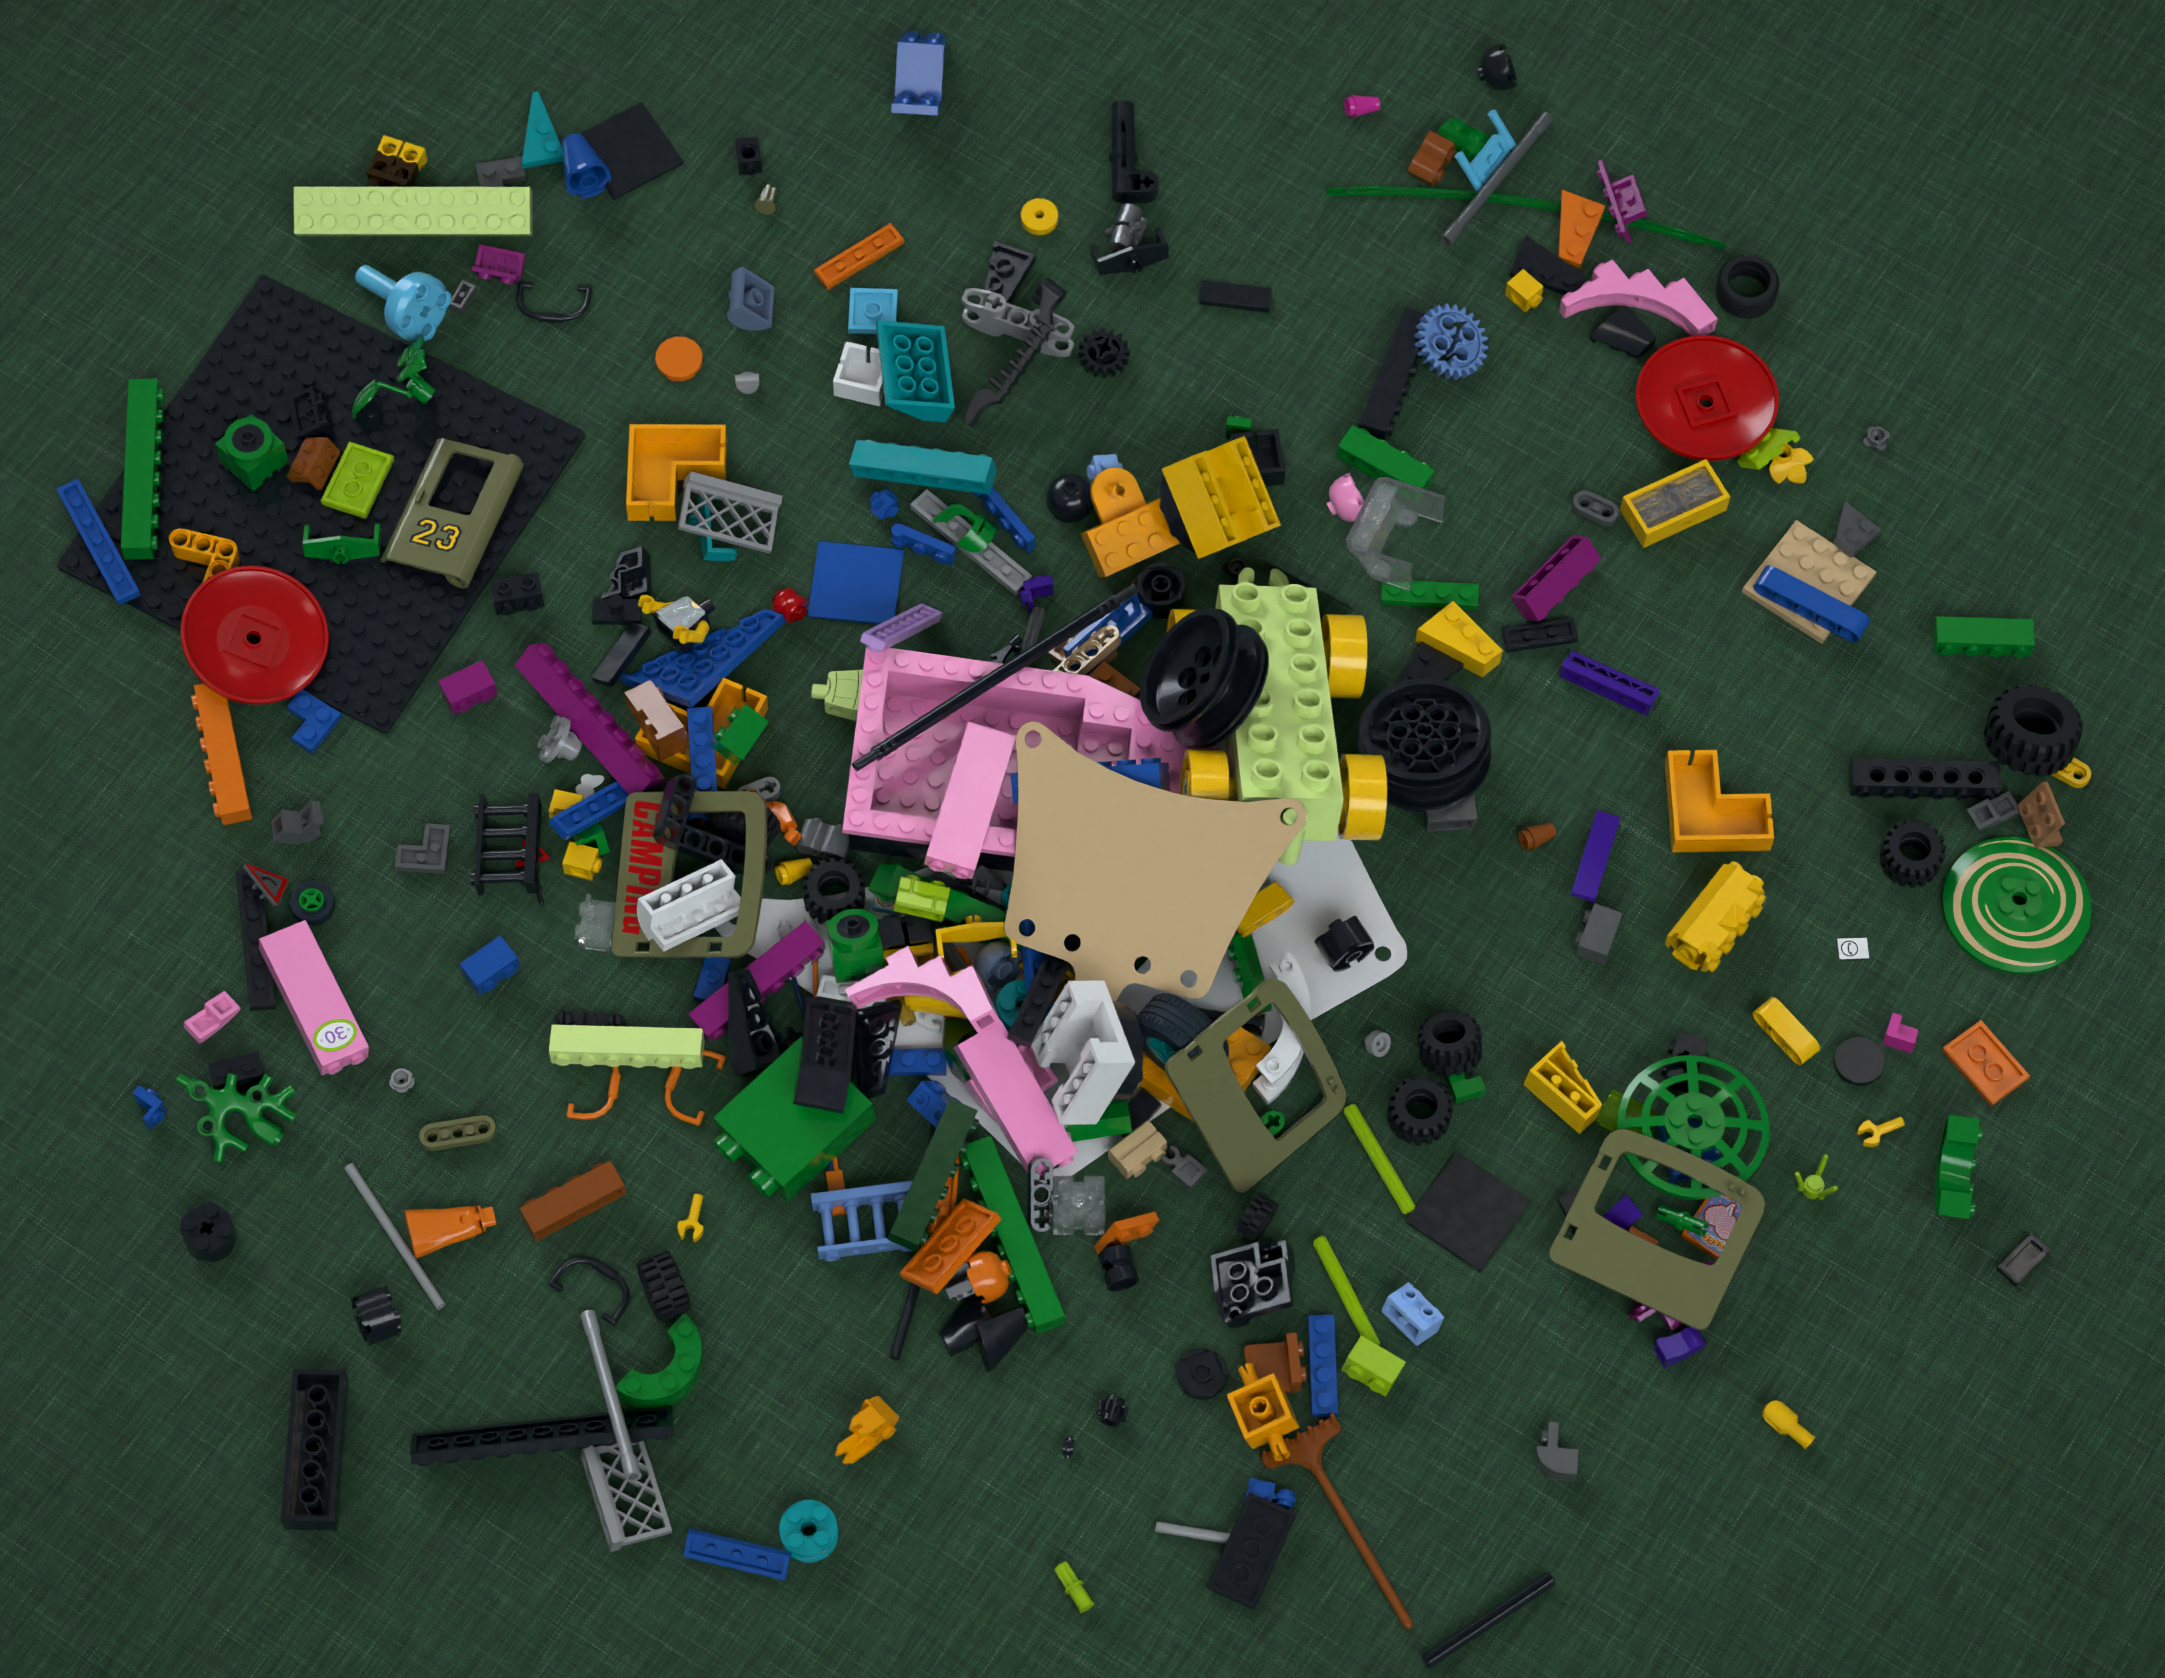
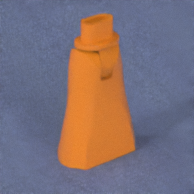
[405,1205,497,1259]

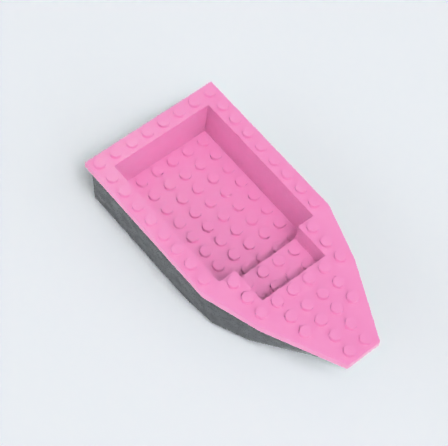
[842,644,1226,872]

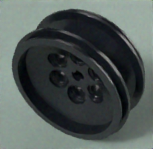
[1140,608,1269,748]
[1358,678,1491,812]

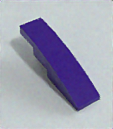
[1571,810,1621,902]

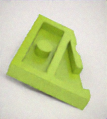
[1737,428,1800,470]

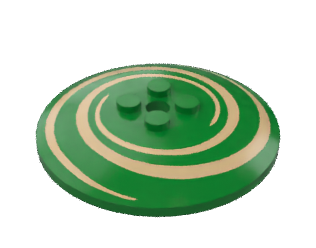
[1942,837,2091,975]

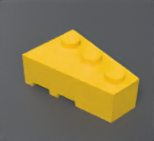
[1415,601,1503,678]
[1523,1041,1602,1134]

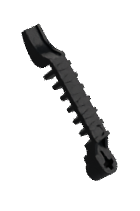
[965,277,1067,427]

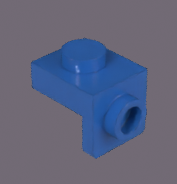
[133,1086,166,1129]

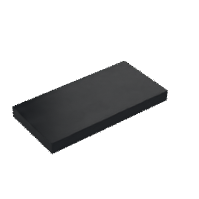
[1206,1492,1297,1611]

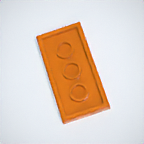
[899,1198,1001,1295]

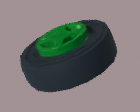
[290,881,335,926]

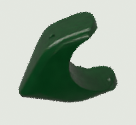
[942,1019,978,1083]

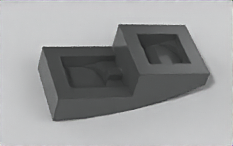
[1966,791,2020,831]

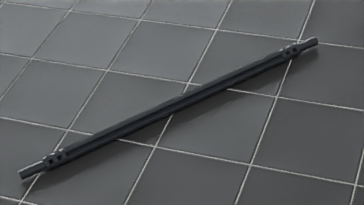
[852,584,1138,772]

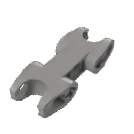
[961,288,1075,357]

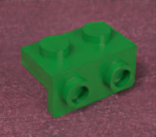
[1438,117,1490,163]

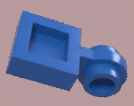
[1245,1478,1296,1510]

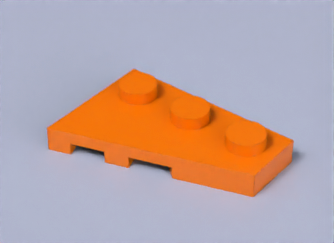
[1558,190,1606,268]

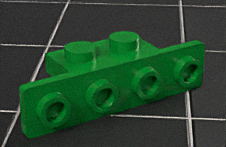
[1227,931,1272,1014]

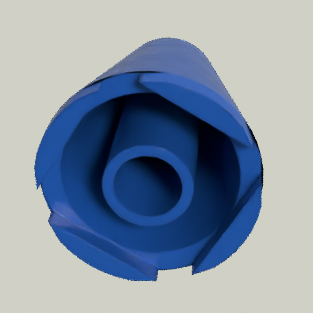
[562,133,611,198]

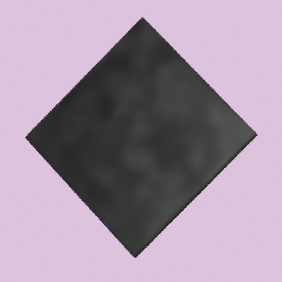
[580,102,684,200]
[1406,1152,1530,1272]

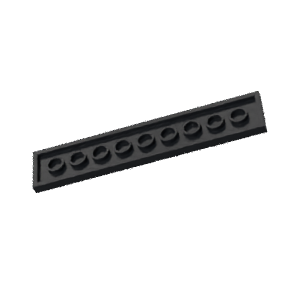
[410,1406,674,1466]

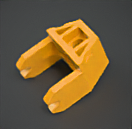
[835,1396,900,1464]

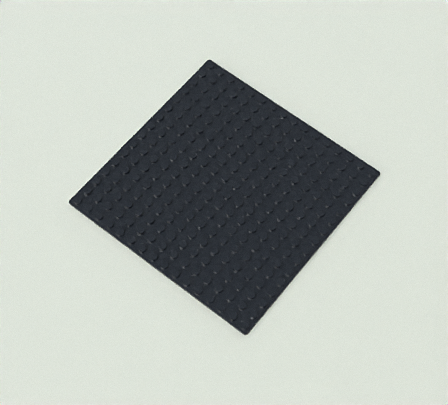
[57,275,585,734]

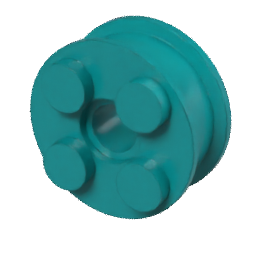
[993,980,1026,1033]
[779,1500,839,1563]

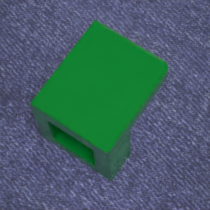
[572,822,610,855]

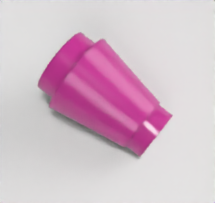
[1344,95,1380,118]

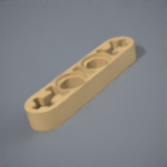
[1052,625,1121,675]

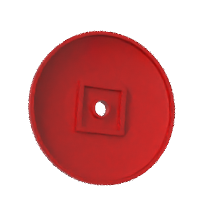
[1636,335,1779,461]
[180,566,329,705]

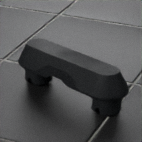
[554,1011,627,1027]

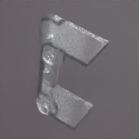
[1346,477,1446,591]

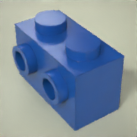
[460,936,520,995]

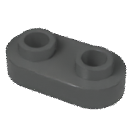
[1572,490,1619,526]

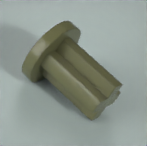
[754,185,777,215]

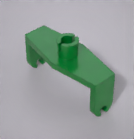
[303,524,381,564]

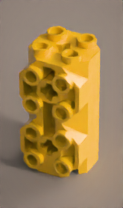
[1665,861,1767,973]

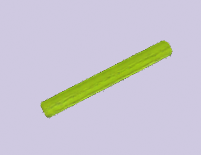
[1344,1104,1415,1214]
[1313,1236,1380,1346]

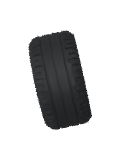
[1715,255,1779,319]

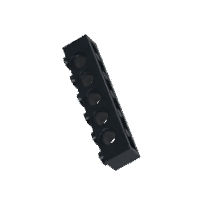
[1849,758,2001,800]

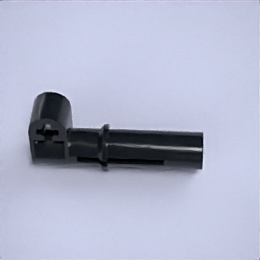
[1109,100,1159,203]

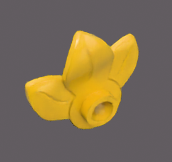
[1769,444,1813,484]

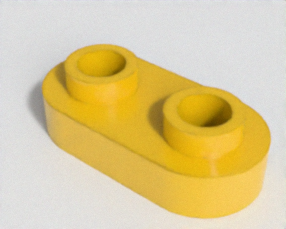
[2051,758,2091,788]

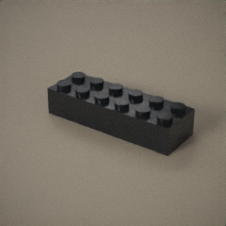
[281,1369,349,1530]

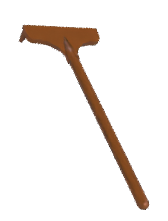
[1260,1413,1413,1629]

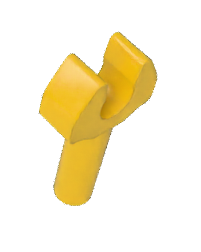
[1857,1117,1905,1147]
[677,1194,704,1242]

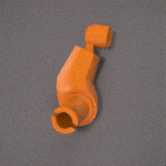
[749,789,802,846]

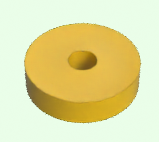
[1021,198,1058,235]

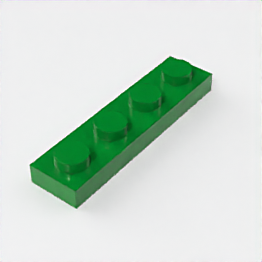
[1381,578,1479,610]

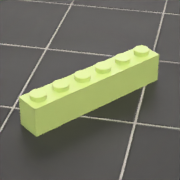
[549,1025,705,1069]

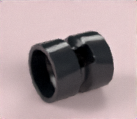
[1098,1245,1139,1291]

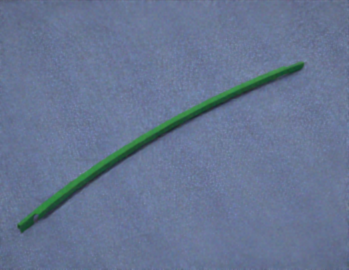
[1326,186,1726,249]

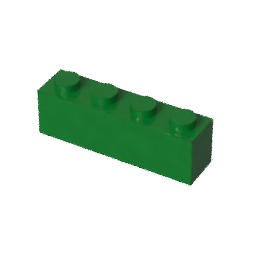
[1336,425,1435,503]
[1932,616,2035,658]

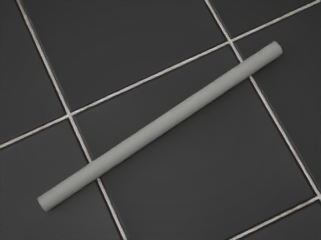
[344,1163,446,1310]

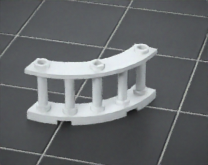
[1252,952,1311,1105]

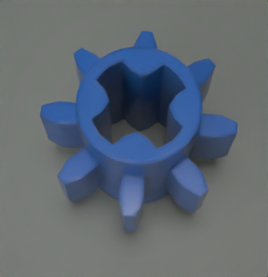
[869,489,900,519]

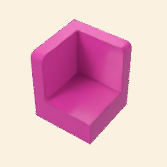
[1883,1013,1918,1053]

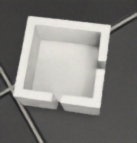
[833,341,884,406]

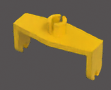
[936,915,1017,961]

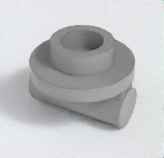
[735,372,759,394]

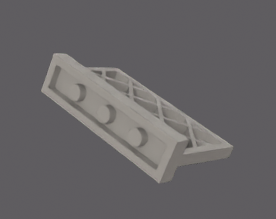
[678,471,782,554]
[580,1440,672,1552]

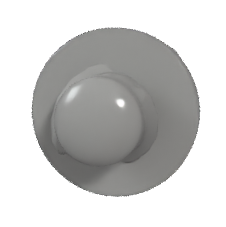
[537,715,582,763]

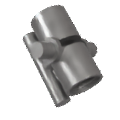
[1105,204,1148,253]

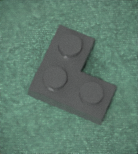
[476,156,526,187]
[395,823,451,874]

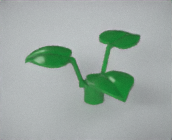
[352,335,435,419]

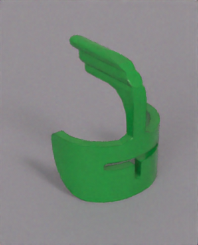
[932,504,996,553]

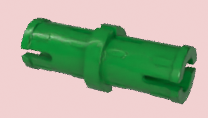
[1657,1204,1709,1237]

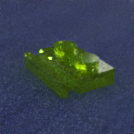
[1595,1089,1658,1135]

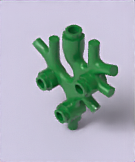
[175,1073,297,1162]

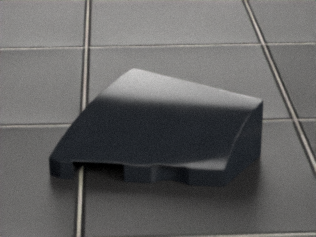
[1590,305,1657,359]
[601,546,651,599]
[939,1294,991,1357]
[974,1306,1027,1372]

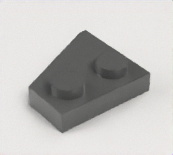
[1833,502,1881,558]

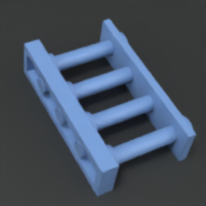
[811,1181,921,1262]

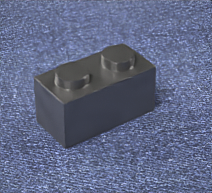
[449,280,477,316]

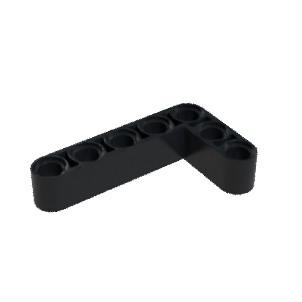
[653,773,772,875]

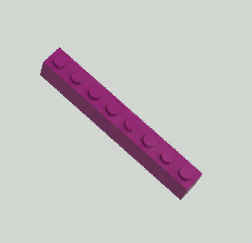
[515,643,665,795]

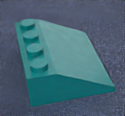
[876,320,955,422]

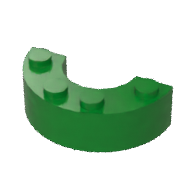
[1934,1115,1983,1220]
[615,1313,703,1409]

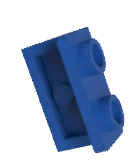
[907,1080,962,1128]

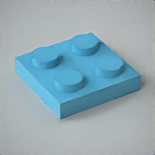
[848,288,898,334]

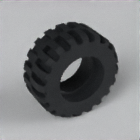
[1983,685,2083,776]

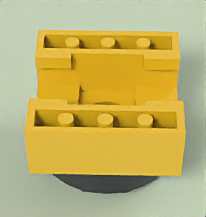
[1160,436,1281,559]

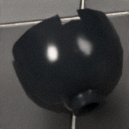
[1477,43,1517,91]
[1046,474,1094,523]

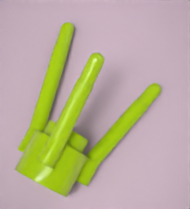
[1795,1154,1838,1200]

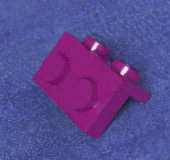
[471,244,526,285]

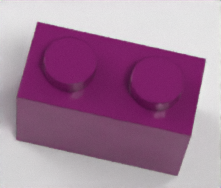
[438,660,497,715]

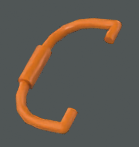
[664,1050,726,1126]
[567,1067,621,1120]

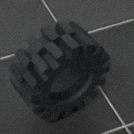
[1236,1192,1279,1242]

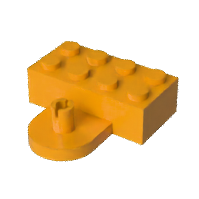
[1080,468,1180,578]

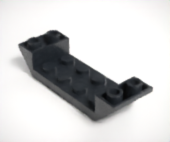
[793,996,857,1114]

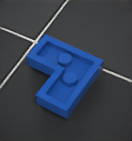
[287,690,342,754]

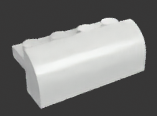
[637,859,741,952]

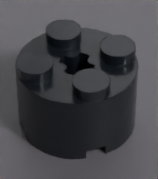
[1137,562,1186,618]
[1314,916,1375,972]
[181,1202,237,1262]
[350,1286,402,1346]

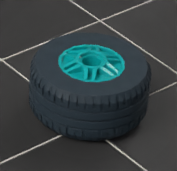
[1137,993,1229,1071]

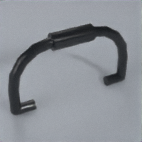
[517,282,592,323]
[549,1257,629,1325]

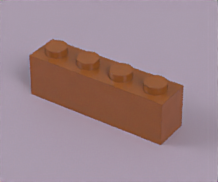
[519,1161,626,1242]

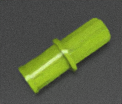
[1055,1562,1094,1613]

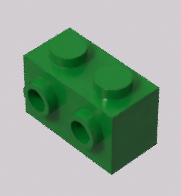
[712,704,769,764]

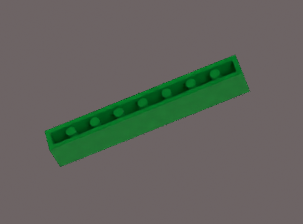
[121,379,165,560]
[959,1136,1065,1335]

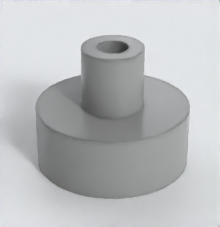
[1364,1030,1391,1057]

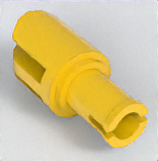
[1762,1400,1815,1449]

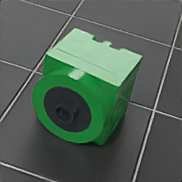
[215,414,289,491]
[826,909,885,983]

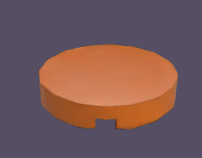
[655,337,703,381]

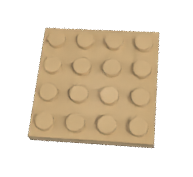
[1742,520,1876,644]

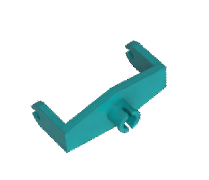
[689,494,738,561]

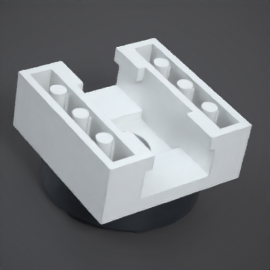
[1032,981,1145,1125]

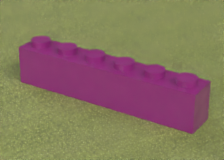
[689,920,825,1042]

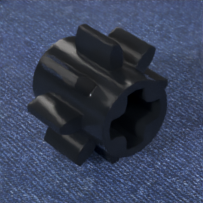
[1096,1395,1129,1427]

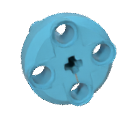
[355,265,451,341]

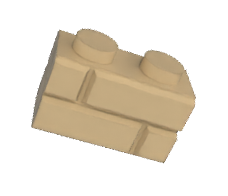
[1108,1120,1167,1179]

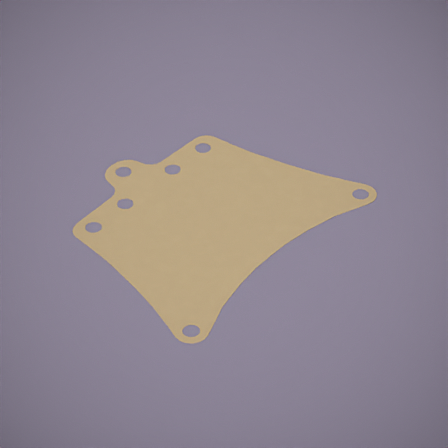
[1004,721,1306,1001]

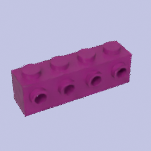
[1511,535,1601,622]

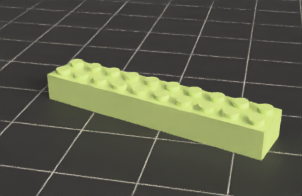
[294,187,532,236]

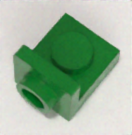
[1225,416,1252,439]

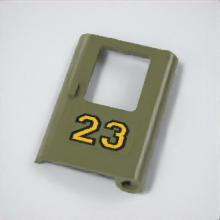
[381,438,524,588]

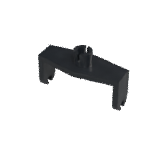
[1090,228,1169,275]

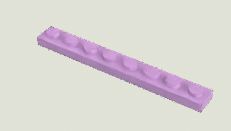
[860,603,943,652]

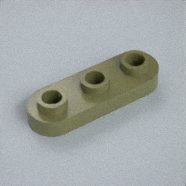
[419,1115,496,1151]

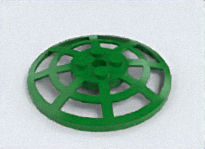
[1616,1055,1770,1200]

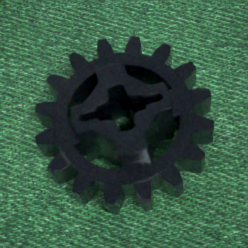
[1078,328,1130,378]

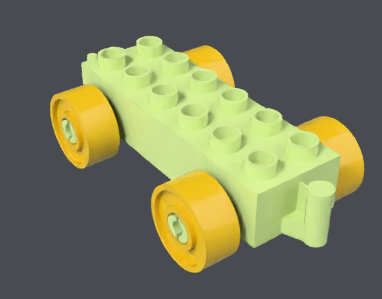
[1167,568,1387,865]

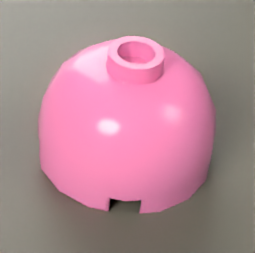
[1327,473,1370,522]

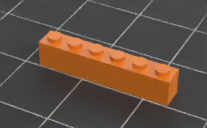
[191,684,252,826]

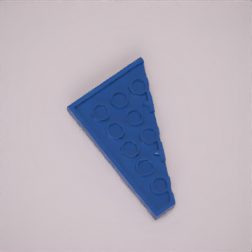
[620,609,785,708]

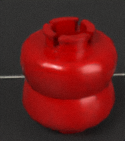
[772,588,808,623]

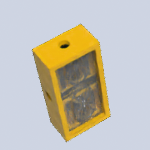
[1620,459,1730,548]

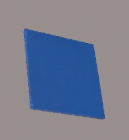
[808,541,904,624]

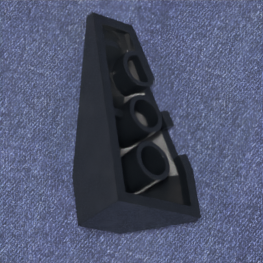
[728,969,785,1077]

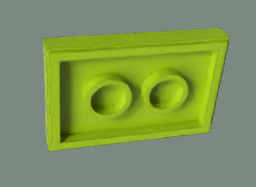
[321,441,394,519]

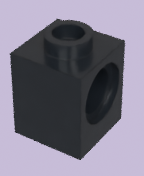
[735,137,762,175]

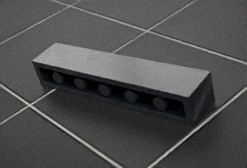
[1358,307,1426,440]

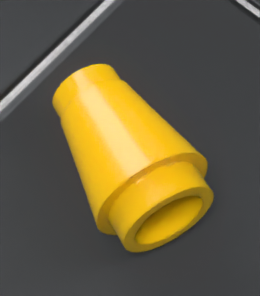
[775,857,813,886]

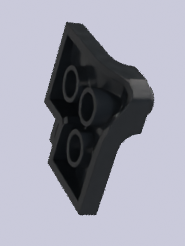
[1210,1240,1296,1328]

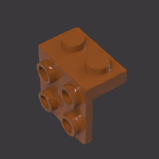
[1244,1333,1306,1393]

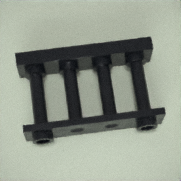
[471,793,542,895]

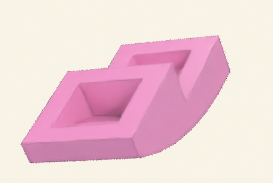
[184,991,240,1044]

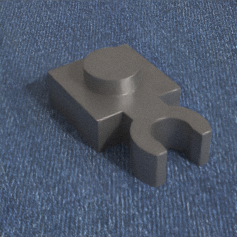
[1161,1146,1207,1191]

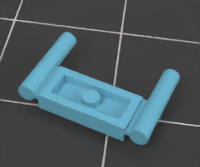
[1455,110,1516,192]

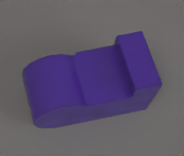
[1653,1327,1707,1368]

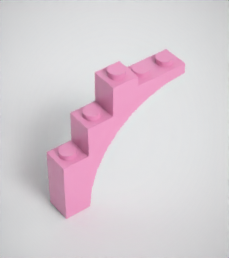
[1559,259,1718,336]
[845,946,1001,1034]

